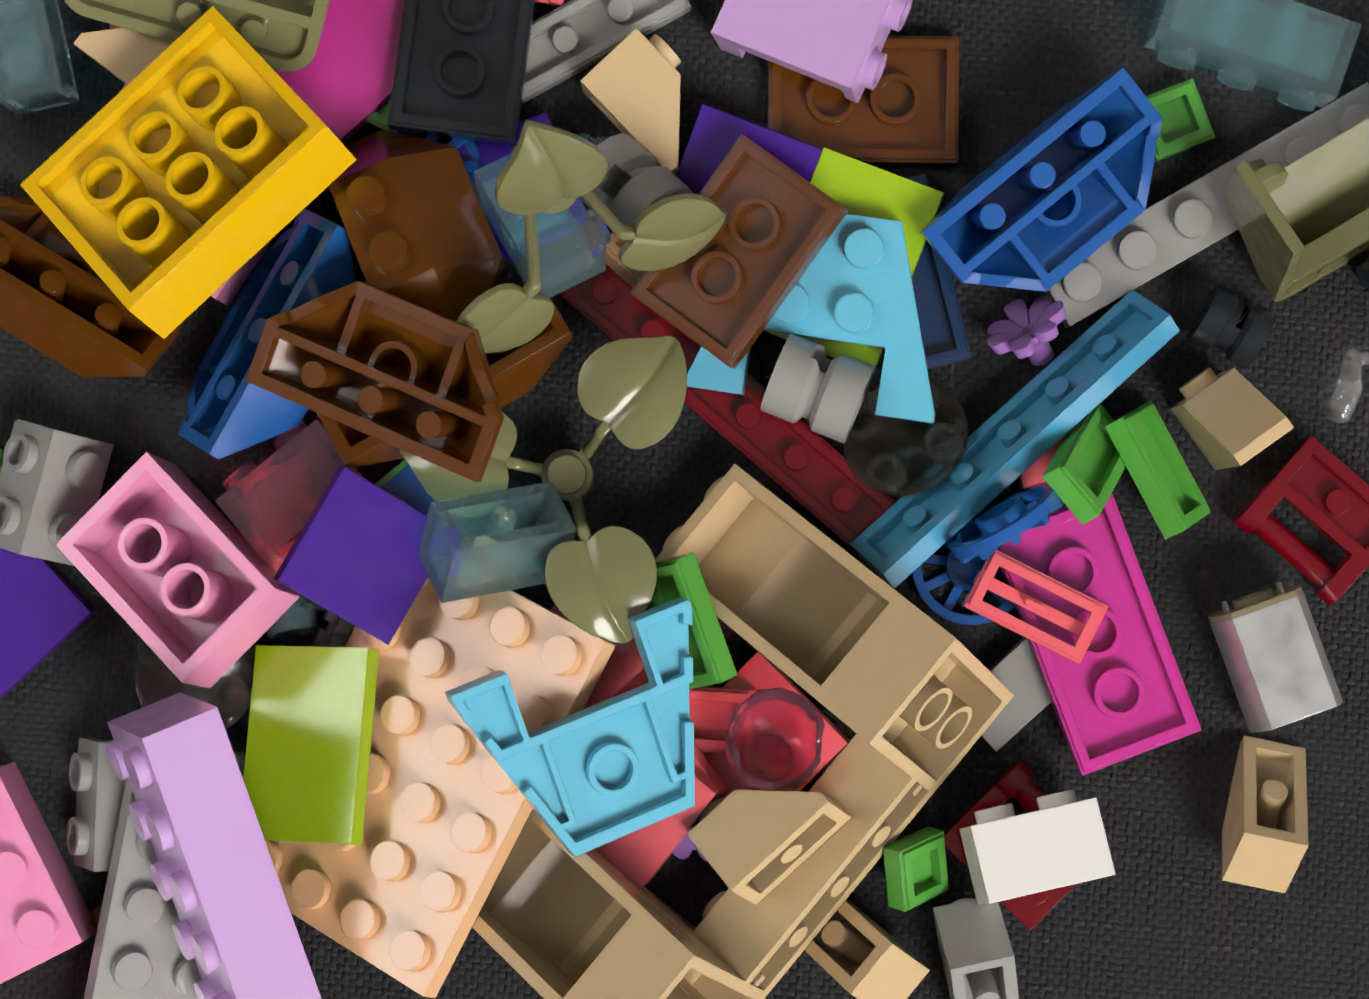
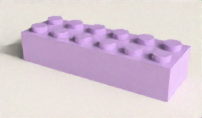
[106,692,322,999]

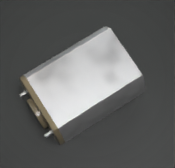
[1208,582,1343,732]

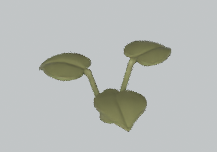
[456,120,728,353]
[400,336,687,644]

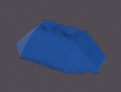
[920,67,1163,292]
[178,208,356,459]

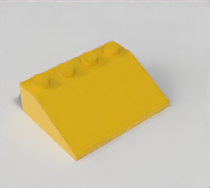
[20,6,357,339]

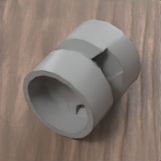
[578,133,693,242]
[760,333,875,444]

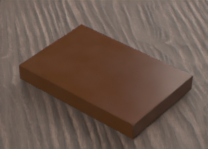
[768,36,959,166]
[629,134,849,369]

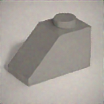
[933,898,1019,999]

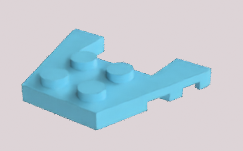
[687,214,935,424]
[445,597,695,857]

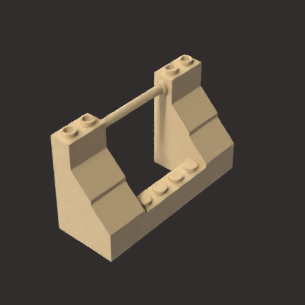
[472,464,1014,999]

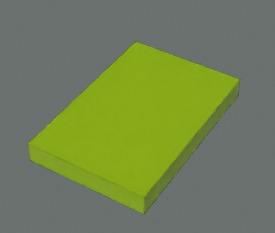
[763,148,944,373]
[243,645,379,846]

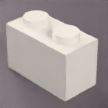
[959,789,1116,905]

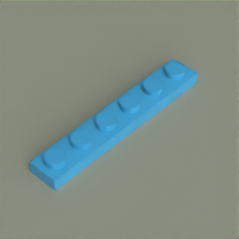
[850,289,1180,589]

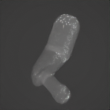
[1326,348,1369,423]

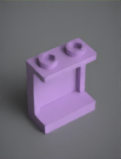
[711,0,913,103]

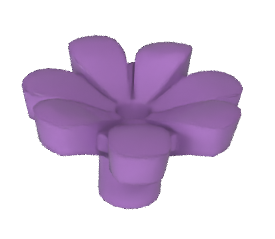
[987,296,1066,366]

